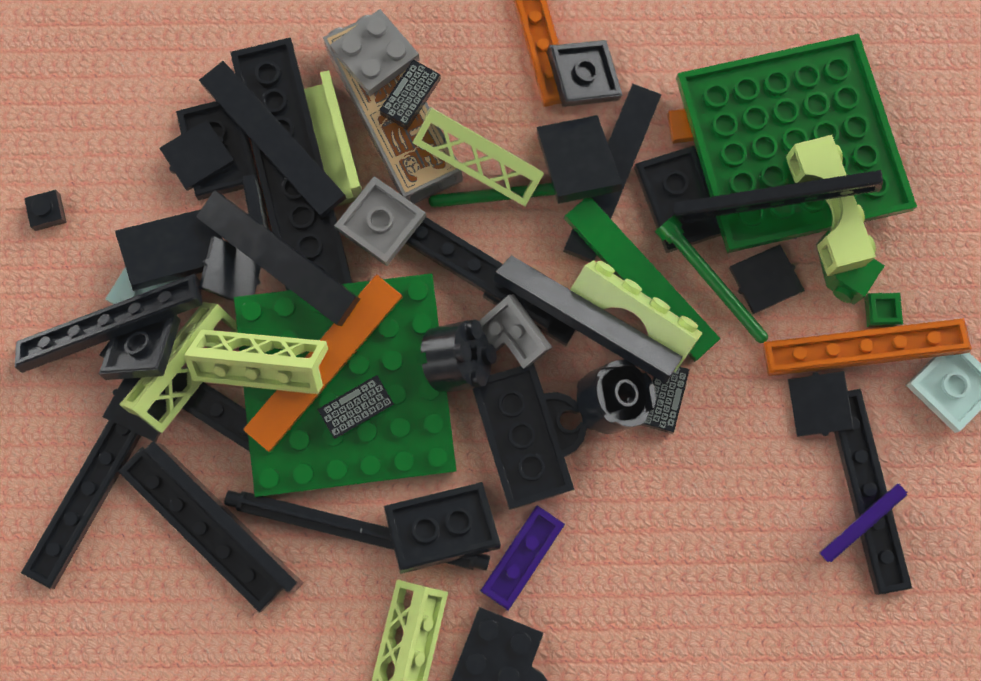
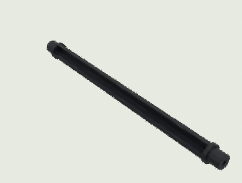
[224,490,490,571]

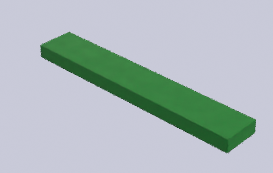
[564,197,721,362]

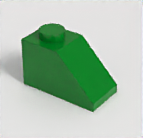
[816,230,885,305]

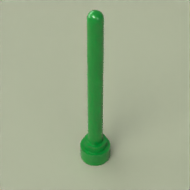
[428,183,555,208]
[655,215,768,343]

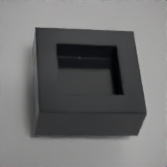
[24,190,67,231]

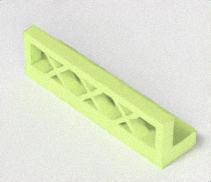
[304,70,362,206]
[412,107,544,206]
[119,302,238,433]
[184,329,328,394]
[372,580,448,681]

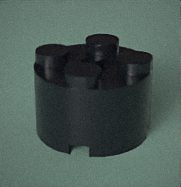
[421,319,497,392]
[577,360,656,434]

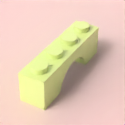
[786,135,876,276]
[570,260,702,372]

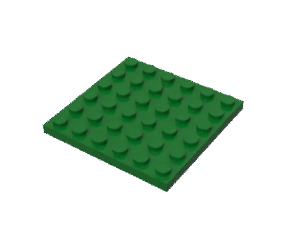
[676,34,917,253]
[234,273,457,497]

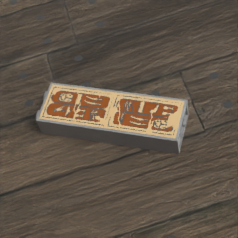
[323,15,463,204]

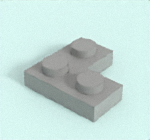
[479,294,552,369]

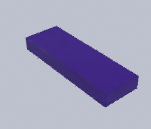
[819,483,908,562]
[480,505,565,611]

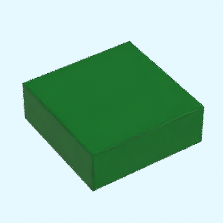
[864,293,903,327]

